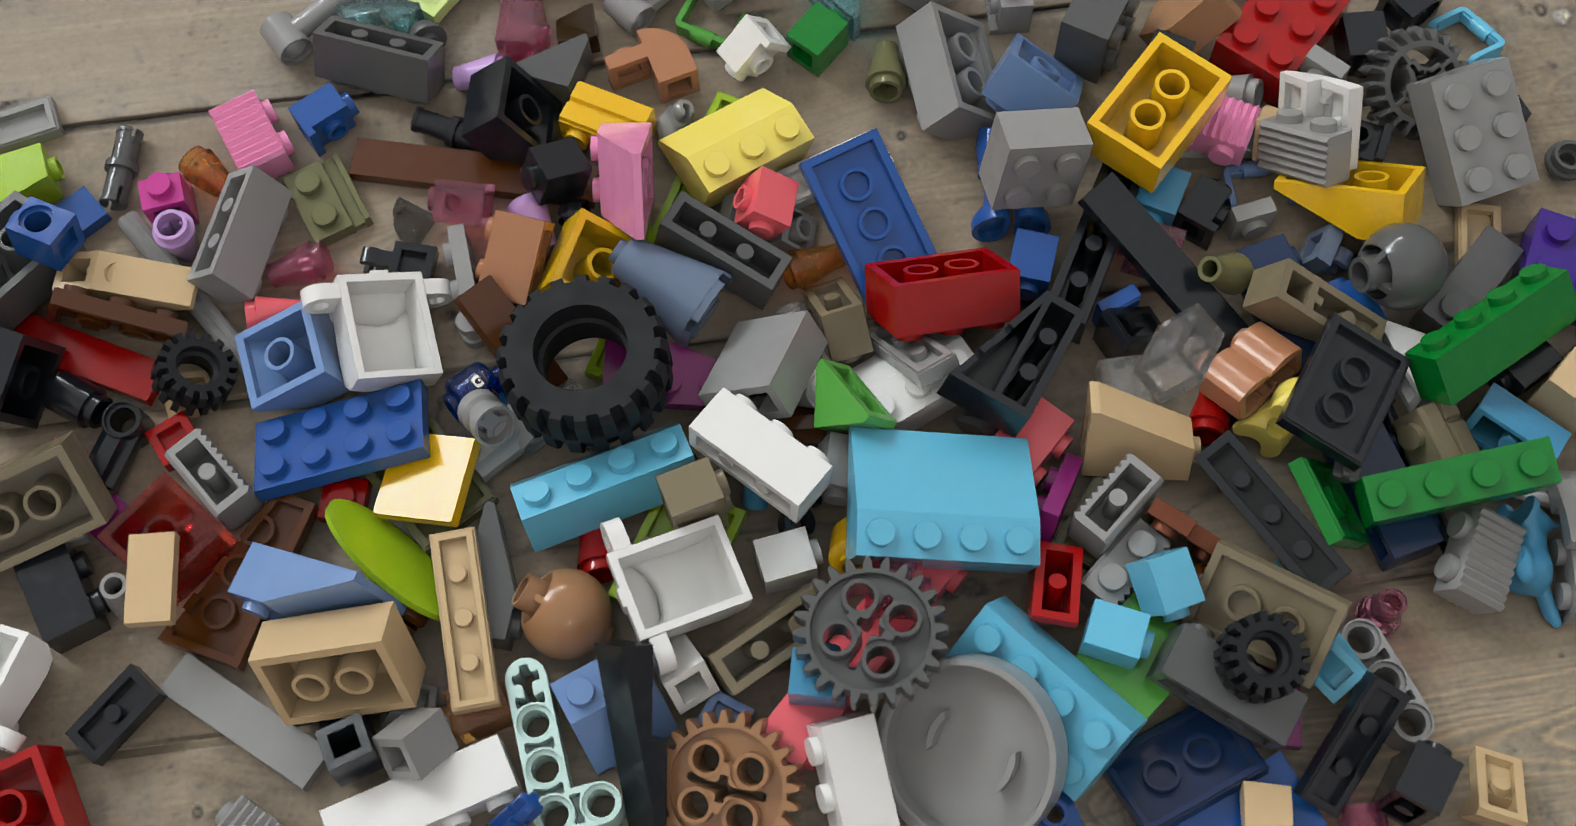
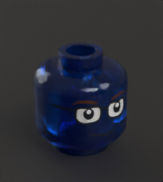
[442,362,508,425]

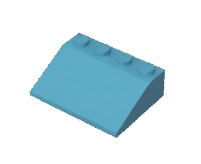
[846,427,1040,574]

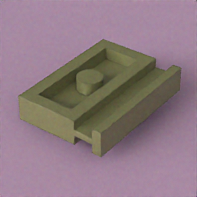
[282,152,374,250]

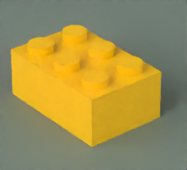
[1086,32,1233,193]

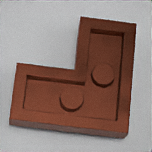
[1147,497,1221,564]

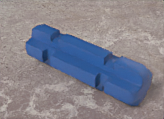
[485,792,543,826]

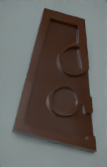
[44,284,188,344]

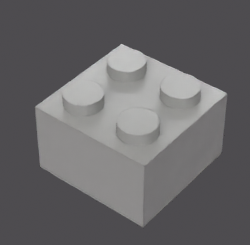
[979,107,1094,210]

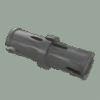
[99,125,144,211]

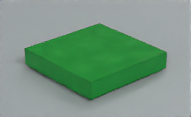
[1288,457,1371,550]

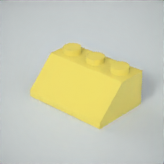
[658,88,815,207]

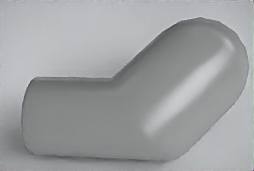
[656,99,695,160]

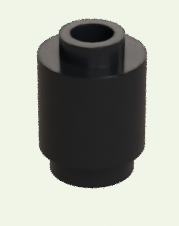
[43,371,113,429]

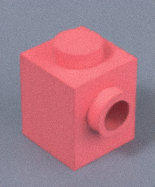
[733,166,799,241]

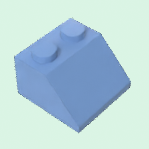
[981,33,1084,112]
[235,301,350,412]
[550,640,679,776]

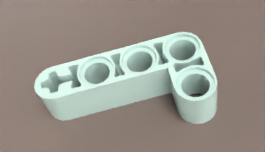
[505,657,626,826]

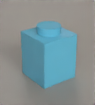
[1126,547,1205,623]
[1078,598,1155,670]

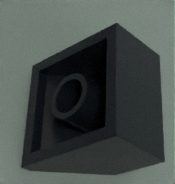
[461,55,563,164]

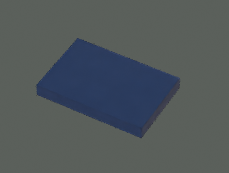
[1103,706,1269,826]

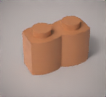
[1199,321,1302,421]

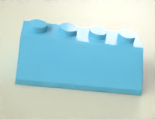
[510,422,695,553]

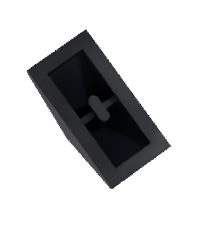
[1092,306,1172,373]

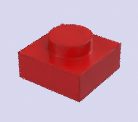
[144,410,196,473]
[317,478,373,523]

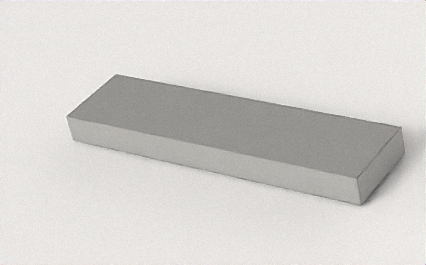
[160,652,326,792]

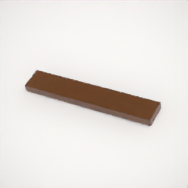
[348,137,599,209]

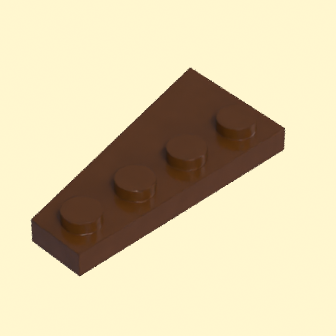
[157,495,318,672]

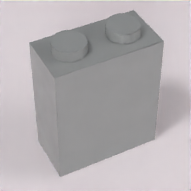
[698,310,828,420]

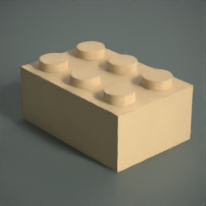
[248,601,427,726]

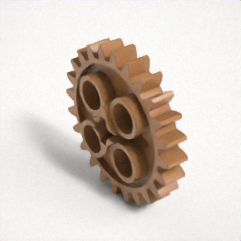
[666,708,805,826]

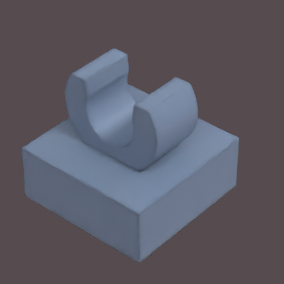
[1300,223,1354,276]

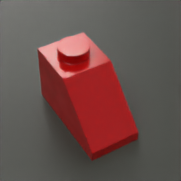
[1025,540,1083,628]

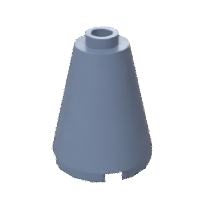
[608,238,733,347]

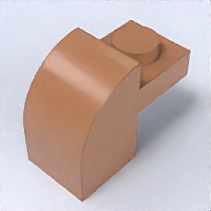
[604,28,700,104]

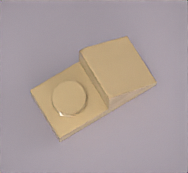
[1458,745,1528,826]

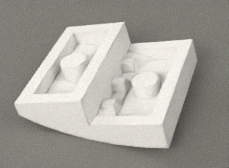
[1278,70,1364,170]

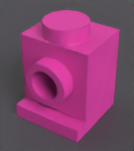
[138,172,200,225]

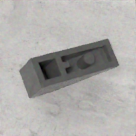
[1409,225,1524,334]
[477,501,524,651]

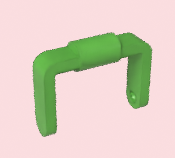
[675,0,749,49]

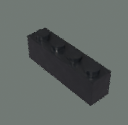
[1194,430,1352,590]

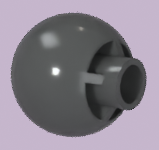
[1349,223,1448,310]

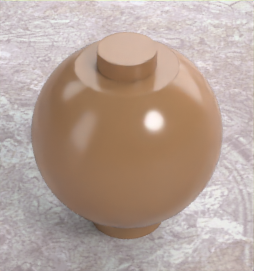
[511,568,615,660]

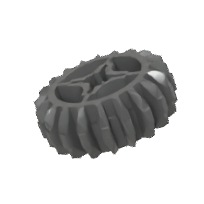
[1358,26,1470,140]

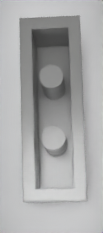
[187,165,293,306]

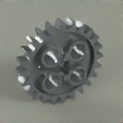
[792,556,949,713]

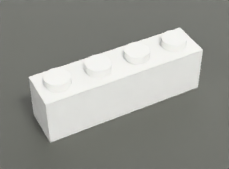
[319,734,524,826]

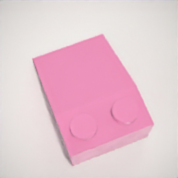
[590,123,655,240]

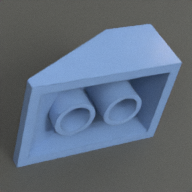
[227,542,407,620]

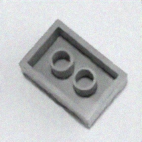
[1406,56,1539,207]

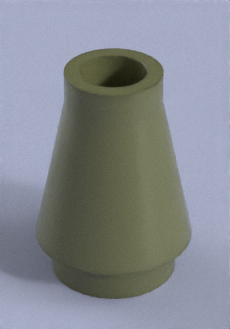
[865,40,906,103]
[1198,252,1254,295]

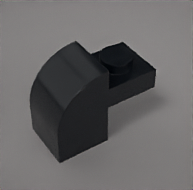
[315,712,385,787]

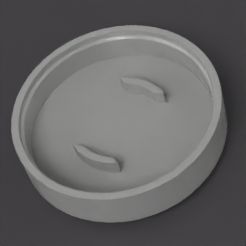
[877,654,1068,826]

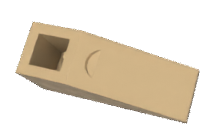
[51,250,198,311]

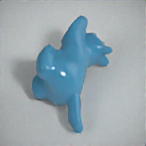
[1496,495,1562,628]

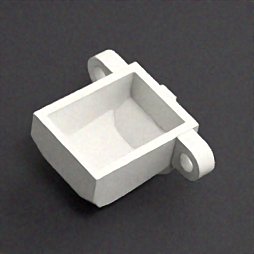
[300,270,453,392]
[600,515,753,676]
[0,624,53,754]

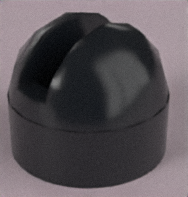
[557,199,591,227]

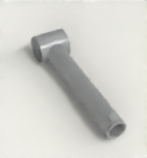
[260,0,357,66]

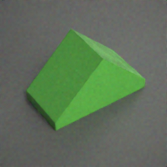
[814,358,898,434]

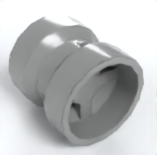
[457,389,516,447]

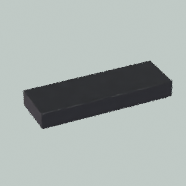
[1293,670,1411,819]

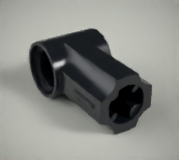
[89,400,155,492]

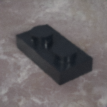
[65,663,168,766]

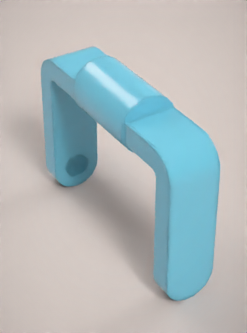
[1427,7,1505,63]

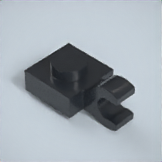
[360,241,439,279]

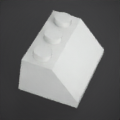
[852,332,974,431]

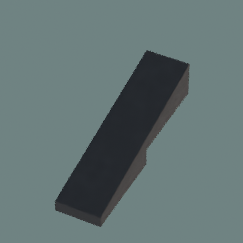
[594,640,667,826]

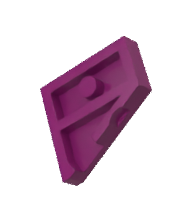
[1037,453,1084,542]

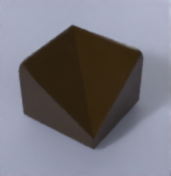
[556,3,601,53]

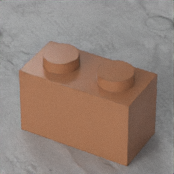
[475,209,555,306]

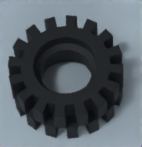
[150,331,238,416]
[1213,611,1311,704]

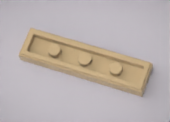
[429,526,501,715]

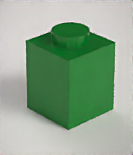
[786,1,849,77]

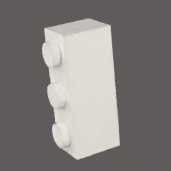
[689,387,833,524]
[804,711,900,826]

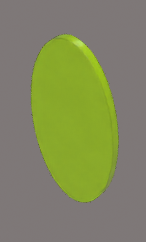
[325,499,440,621]

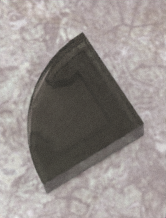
[393,197,436,244]

